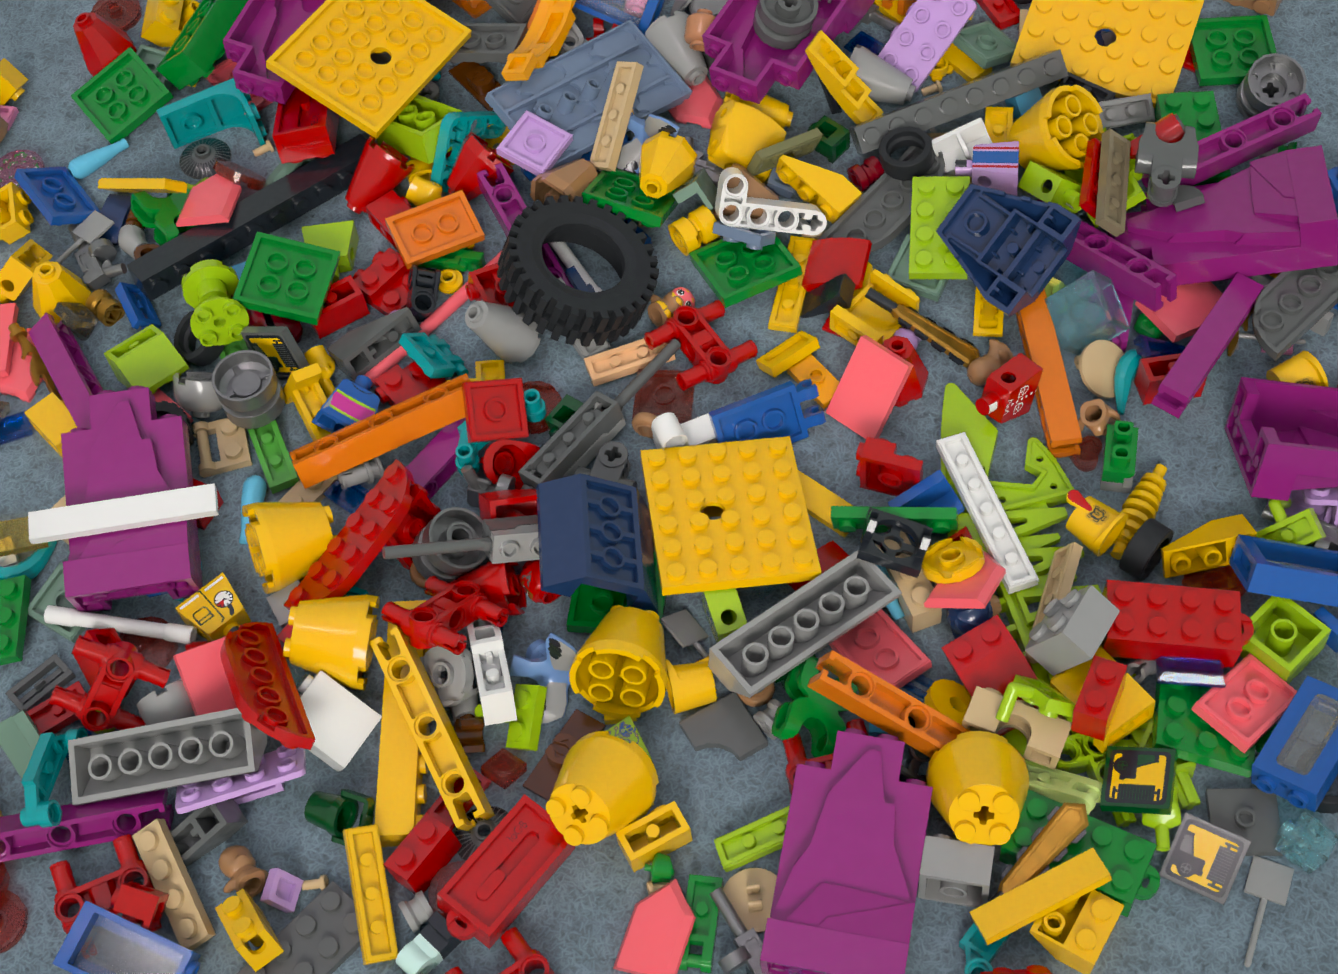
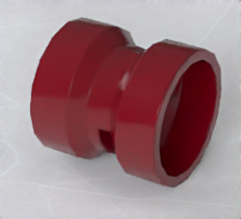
[847,156,885,192]

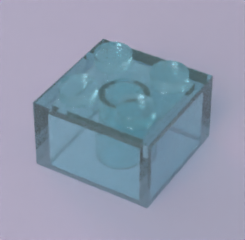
[1044,270,1130,355]

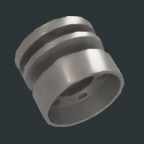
[1236,53,1307,119]

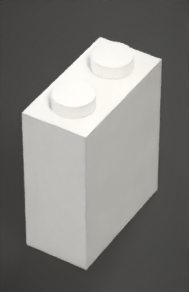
[297,671,382,772]

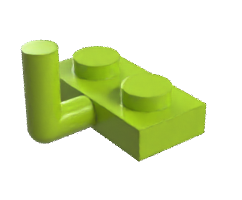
[1257,498,1326,546]
[995,675,1076,723]
[474,684,547,751]

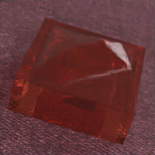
[481,748,527,789]

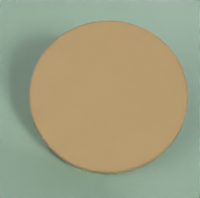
[1079,340,1124,399]
[723,868,777,933]

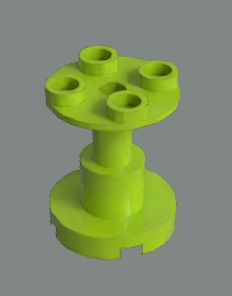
[181,259,249,347]

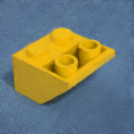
[141,0,200,47]
[1029,890,1124,974]

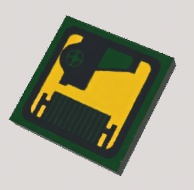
[1100,746,1178,815]

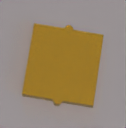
[0,516,49,557]

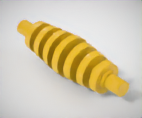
[1110,464,1167,560]

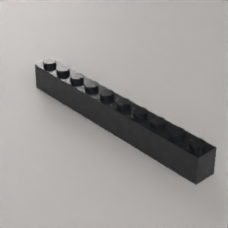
[127,134,367,302]

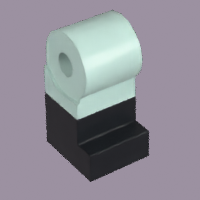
[396,911,462,974]

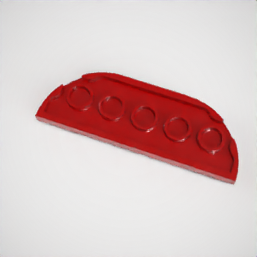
[283,459,415,610]
[220,622,316,750]

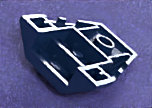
[936,184,1082,317]

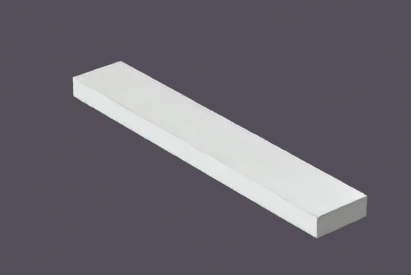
[936,432,1039,594]
[28,483,219,544]

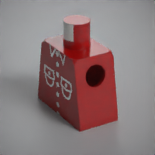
[975,353,1043,423]

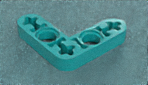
[431,111,506,192]

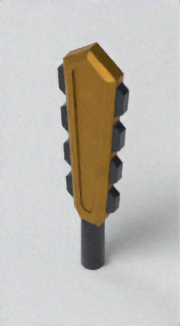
[865,287,981,368]
[988,803,1089,902]

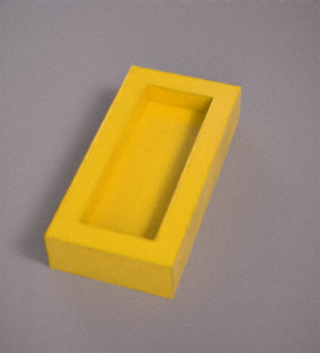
[756,330,820,378]

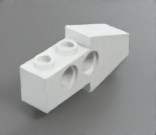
[467,619,517,726]

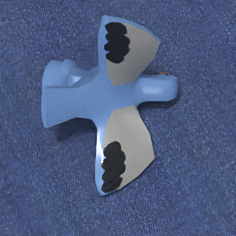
[616,109,680,175]
[509,633,578,724]

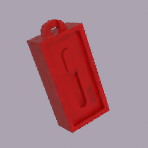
[272,87,339,164]
[1100,579,1254,668]
[437,794,575,949]

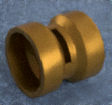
[85,289,125,327]

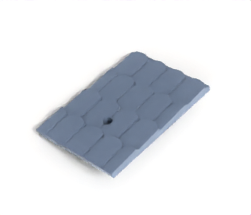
[485,19,692,169]

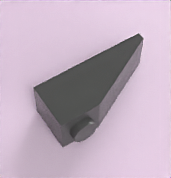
[327,307,421,381]
[170,798,248,867]

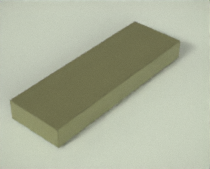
[746,128,823,176]

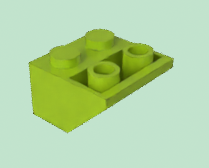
[104,324,189,394]

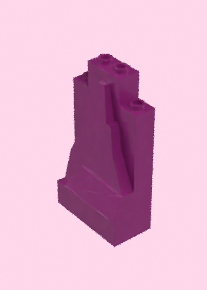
[223,0,326,105]
[702,0,875,104]
[1108,145,1338,286]
[1224,377,1338,501]
[61,386,203,612]
[760,728,933,974]

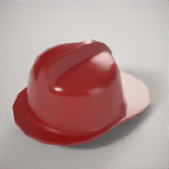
[480,439,540,489]

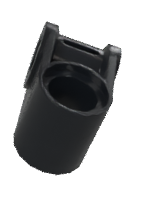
[406,264,441,322]

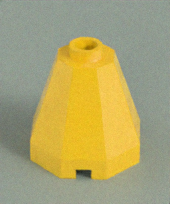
[639,131,697,199]
[32,261,91,327]

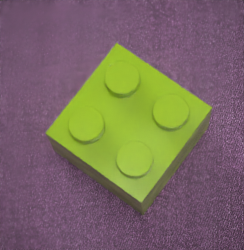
[1240,596,1331,684]

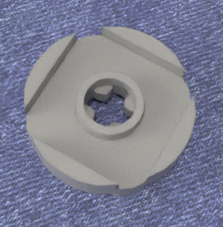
[420,646,474,707]

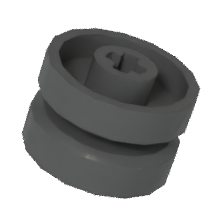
[753,0,819,50]

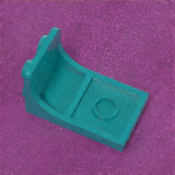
[156,78,267,149]

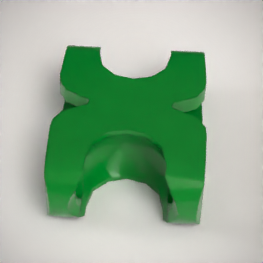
[131,188,197,246]
[772,656,858,758]

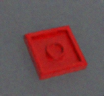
[462,378,529,443]

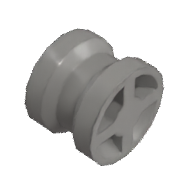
[753,699,782,740]
[398,890,434,933]

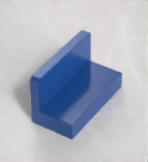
[887,470,965,542]

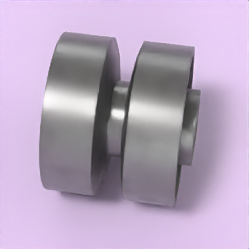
[212,350,285,429]
[412,507,487,583]

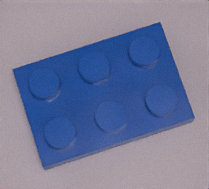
[14,166,101,226]

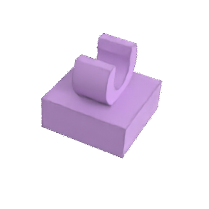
[260,868,304,913]

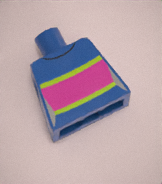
[312,375,380,433]

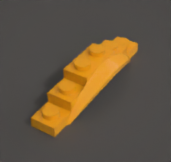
[501,0,576,81]

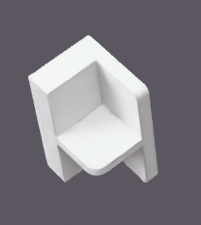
[932,118,992,176]

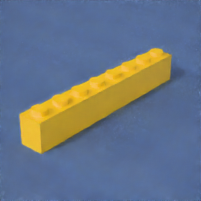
[374,600,430,847]

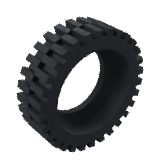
[497,195,659,346]

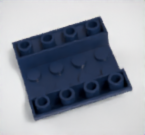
[536,473,658,614]

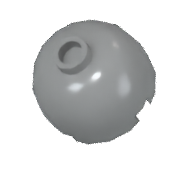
[173,371,223,418]
[136,680,195,725]

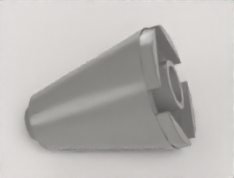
[645,11,708,86]
[850,44,916,105]
[465,301,541,364]

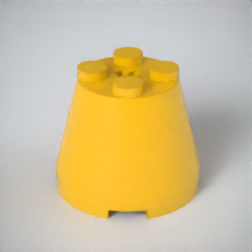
[1007,85,1104,170]
[242,502,337,594]
[283,594,380,691]
[569,605,668,719]
[546,731,659,846]
[926,731,1029,846]

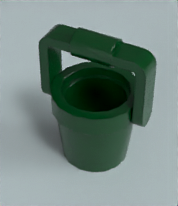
[304,789,375,846]

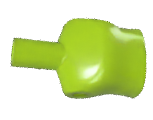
[1142,786,1181,852]

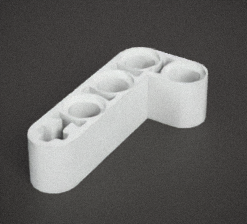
[715,167,827,235]
[651,412,717,450]

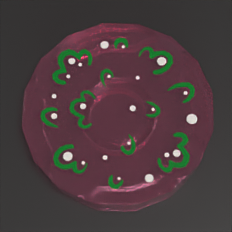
[0,150,45,189]

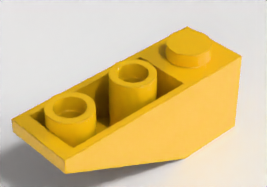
[775,155,862,224]
[1161,514,1257,578]

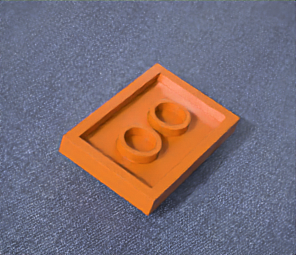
[385,190,485,269]

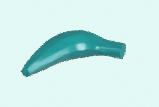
[1114,349,1158,415]
[0,540,58,580]

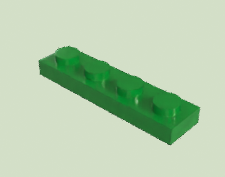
[831,506,958,534]

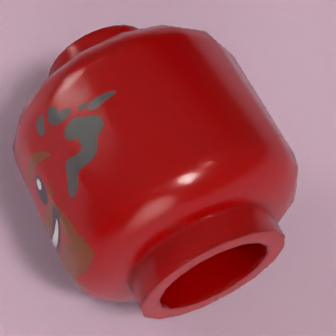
[519,560,561,604]

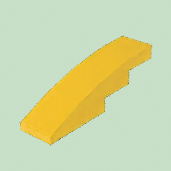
[805,30,884,125]

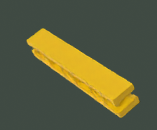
[369,626,495,831]

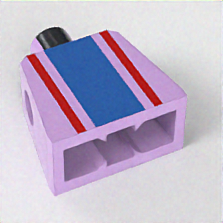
[955,141,1019,196]

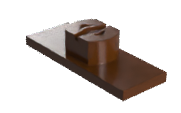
[448,62,501,111]
[522,709,606,801]

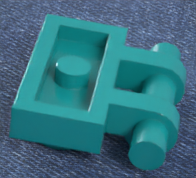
[398,332,469,379]

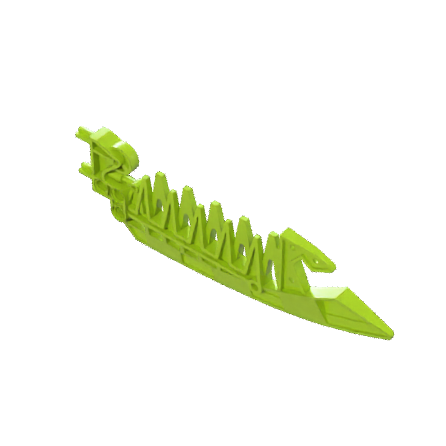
[941,383,1201,828]

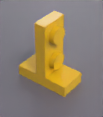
[283,363,331,441]

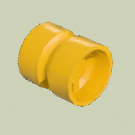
[668,205,720,256]

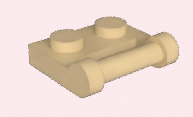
[192,417,253,478]

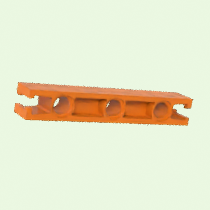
[1015,288,1082,458]
[289,373,471,489]
[807,650,971,758]

